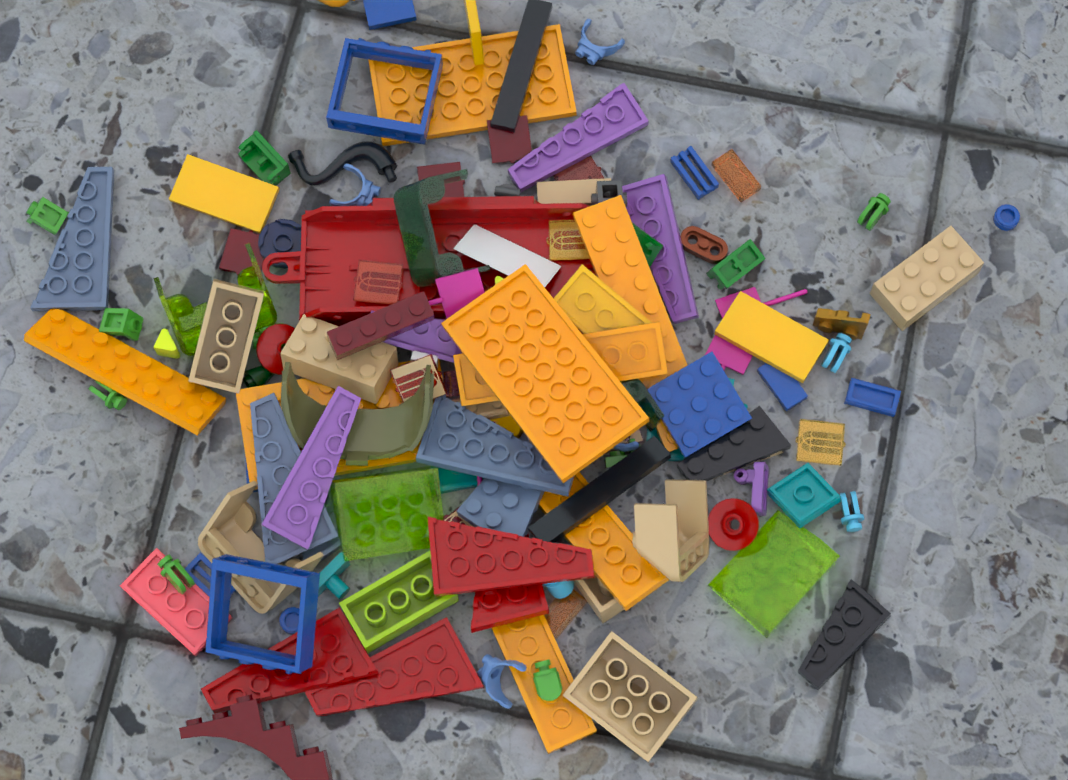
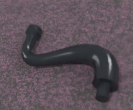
[288,141,397,186]

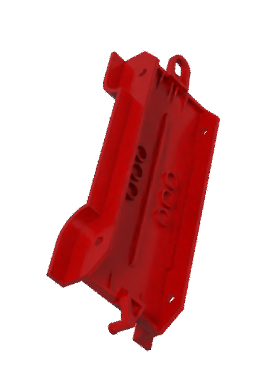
[262,196,596,334]

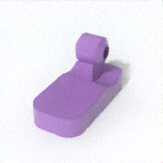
[734,462,769,516]

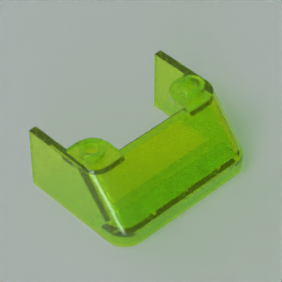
[153,243,277,356]

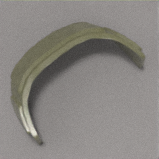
[281,362,434,466]

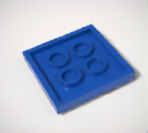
[645,351,752,458]

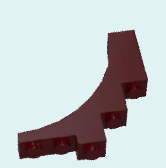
[179,694,333,780]

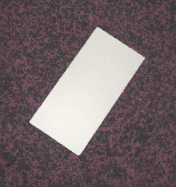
[454,224,561,287]

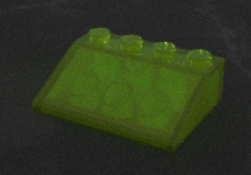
[330,466,444,561]
[708,510,840,638]

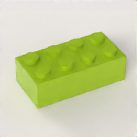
[339,550,459,654]

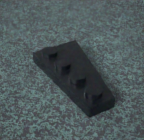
[677,406,791,481]
[798,579,891,690]

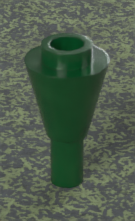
[243,365,274,388]

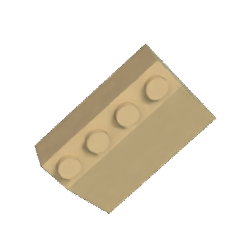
[563,631,698,762]

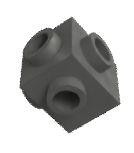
[591,180,627,207]

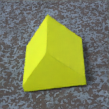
[153,328,180,359]

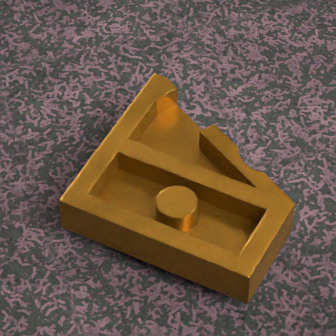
[813,308,871,340]

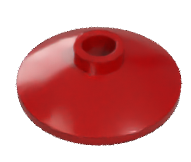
[256,324,295,375]
[708,498,759,551]

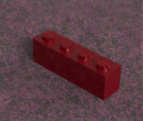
[327,291,434,361]

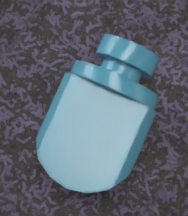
[821,333,852,373]
[839,491,864,532]

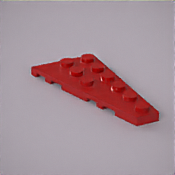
[427,516,595,597]
[471,534,549,633]
[201,607,379,714]
[305,617,484,717]

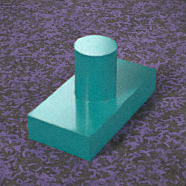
[318,552,350,600]

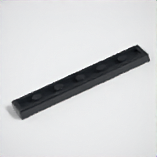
[490,0,552,133]
[528,436,671,543]

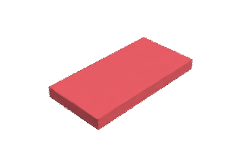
[120,548,232,656]

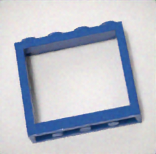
[326,38,443,145]
[206,554,320,674]

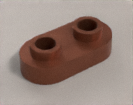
[680,226,728,264]

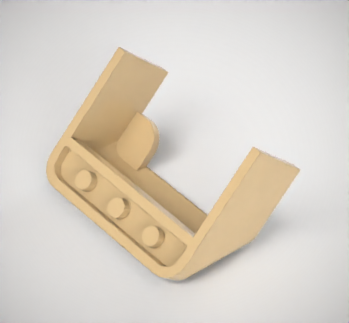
[632,479,709,582]
[198,481,324,614]

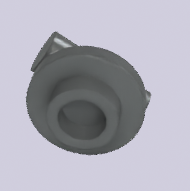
[494,183,521,197]

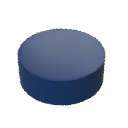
[993,204,1020,231]
[279,607,299,635]

